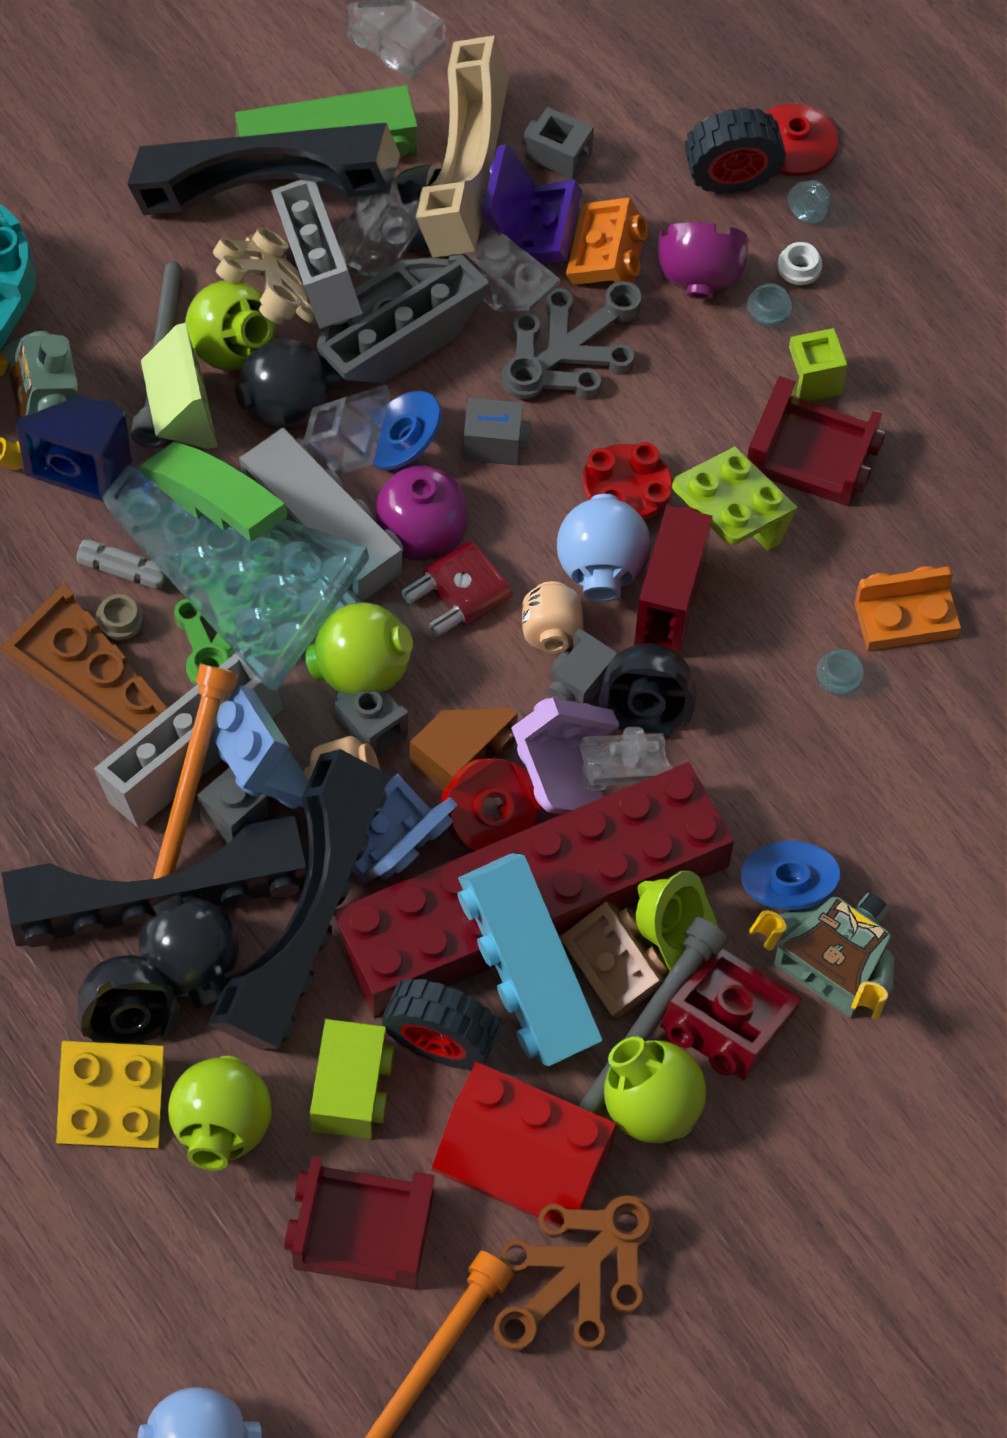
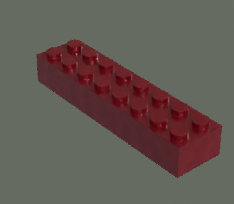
[332,762,734,1018]

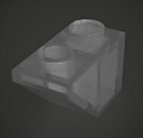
[346,0,445,79]
[464,230,560,311]
[303,385,391,475]

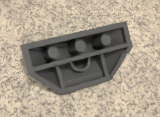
[317,255,490,384]

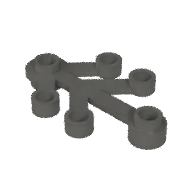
[501,281,642,400]

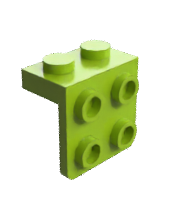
[672,447,798,551]

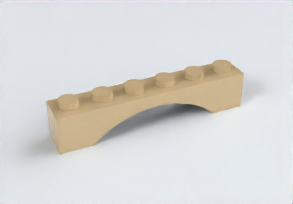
[416,35,510,258]

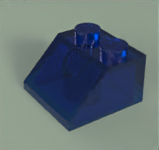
[16,396,132,504]

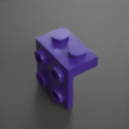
[481,145,582,267]

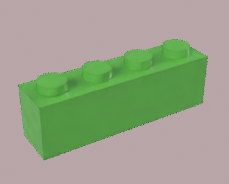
[235,85,417,158]

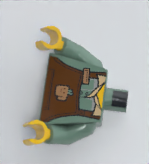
[0,331,78,471]
[749,893,895,1020]

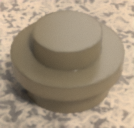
[96,594,143,640]

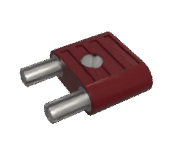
[402,541,513,637]

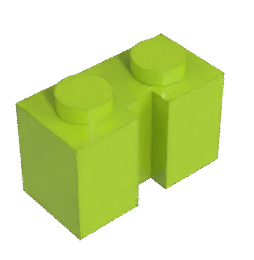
[310,1019,395,1140]

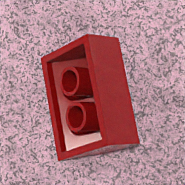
[432,1062,616,1233]

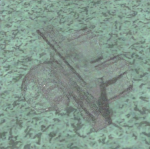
[579,727,673,791]

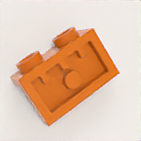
[566,197,648,285]
[854,566,961,651]

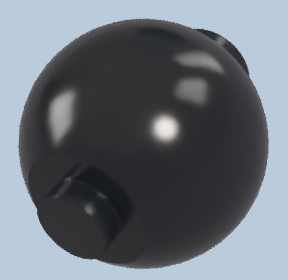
[235,338,340,430]
[138,893,239,1008]

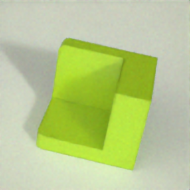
[789,328,847,402]

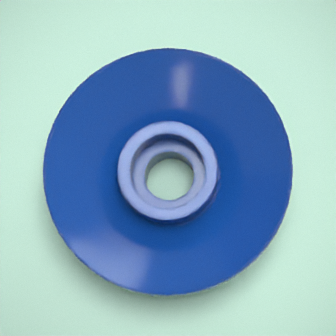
[363,391,442,470]
[741,841,840,910]

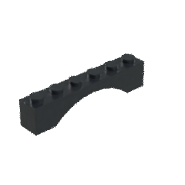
[127,123,400,216]
[208,749,390,1049]
[1,815,307,947]

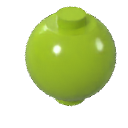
[185,280,276,371]
[306,602,413,695]
[604,1036,706,1143]
[168,1056,272,1171]

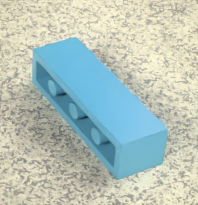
[458,853,603,1066]

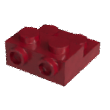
[660,949,802,1081]

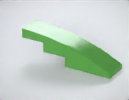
[139,441,288,542]

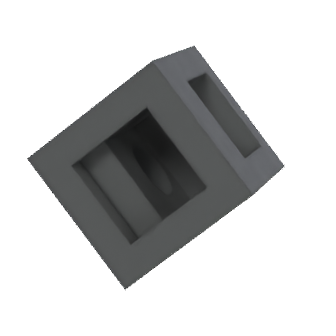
[523,107,594,181]
[546,628,618,705]
[334,691,408,756]

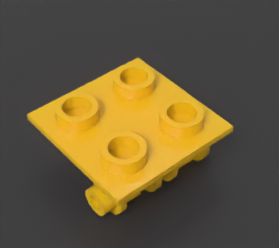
[56,1041,166,1148]

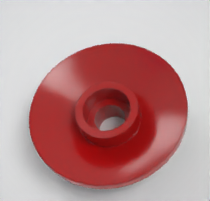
[765,104,839,176]

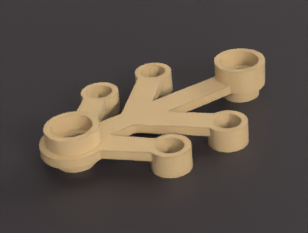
[213,227,317,324]

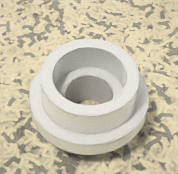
[777,242,822,285]

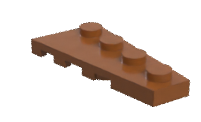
[0,583,168,744]

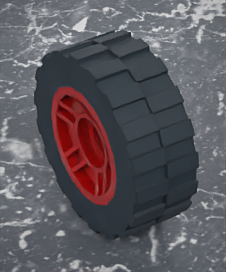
[684,108,786,194]
[381,978,500,1070]

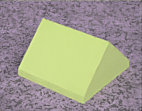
[141,323,218,449]

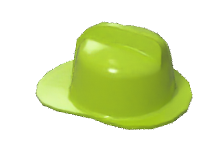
[636,871,718,974]

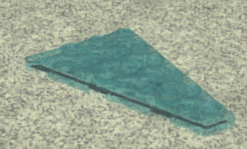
[103,465,369,691]

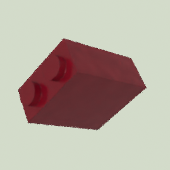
[634,505,713,654]

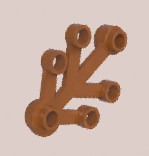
[494,1195,654,1352]

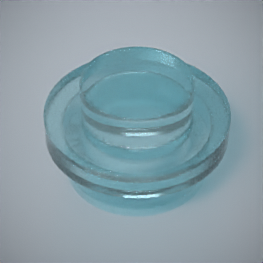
[788,180,831,224]
[747,283,792,327]
[816,649,864,695]

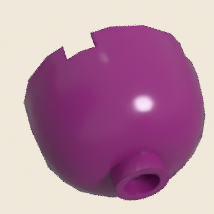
[658,222,749,299]
[376,466,467,560]

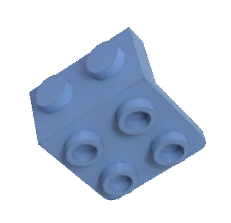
[211,685,309,809]
[352,774,457,884]

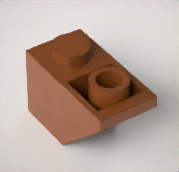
[410,707,518,790]

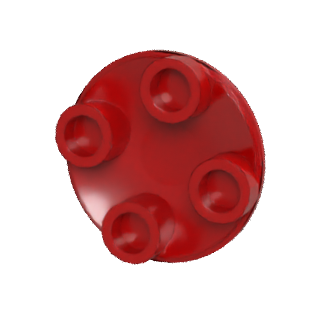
[582,442,673,520]

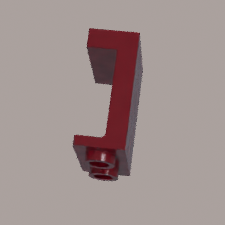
[747,376,886,507]
[284,1156,435,1290]

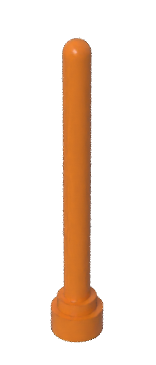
[153,663,238,879]
[365,1251,514,1438]

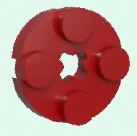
[441,758,541,852]

